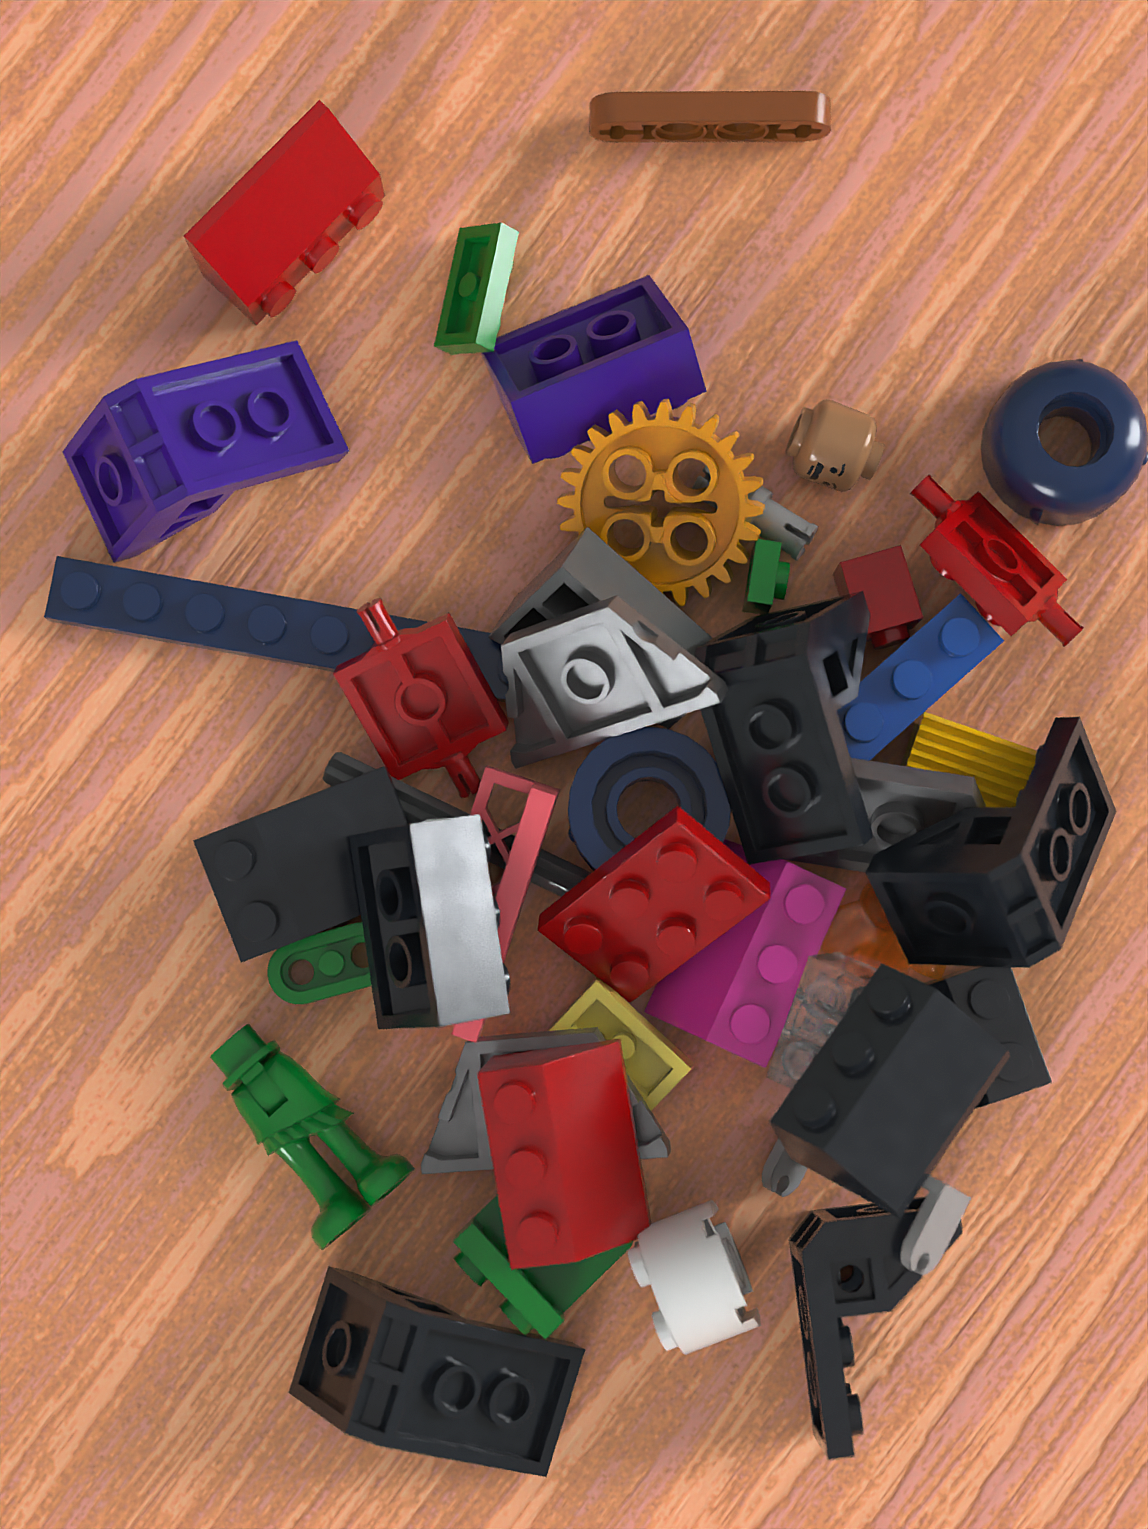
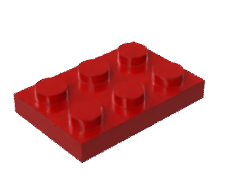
[537,805,771,1003]

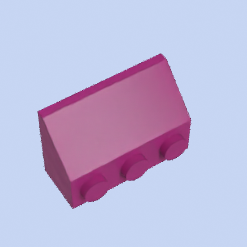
[644,839,847,1068]

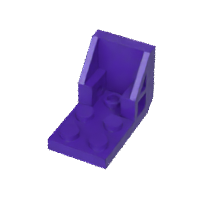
[62,340,349,563]

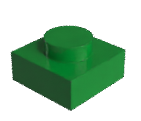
[742,539,790,615]

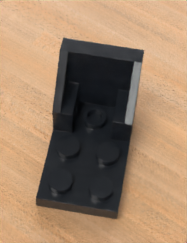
[694,591,874,865]
[865,717,1116,968]
[789,1196,963,1460]
[288,1266,585,1477]

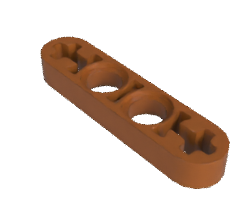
[589,91,831,143]

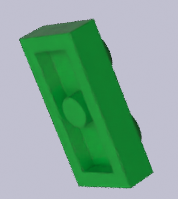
[434,222,519,355]

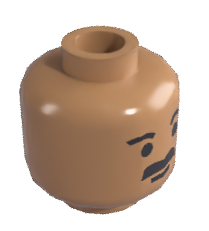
[785,399,884,492]

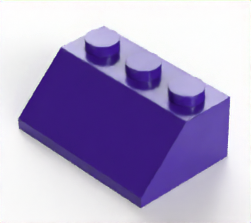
[481,275,707,464]

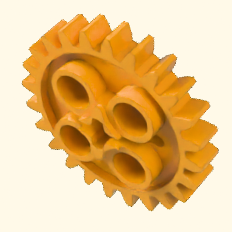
[557,399,765,606]

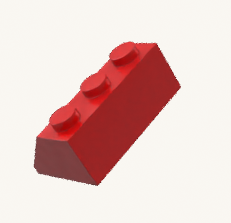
[184,100,385,325]
[477,1039,652,1269]

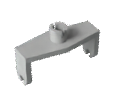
[762,1138,971,1275]

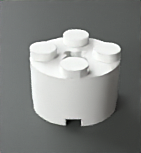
[627,1200,761,1355]

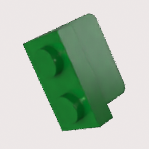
[453,1194,633,1339]

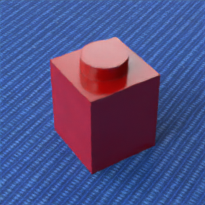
[833,545,924,650]

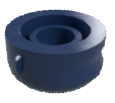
[981,359,1148,526]
[568,727,731,871]

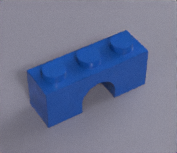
[837,593,1004,761]

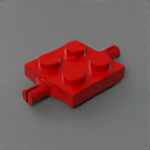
[910,474,1084,647]
[333,598,509,798]

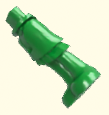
[210,1024,415,1250]

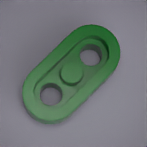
[267,922,371,1004]

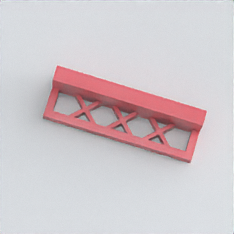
[451,765,560,1043]

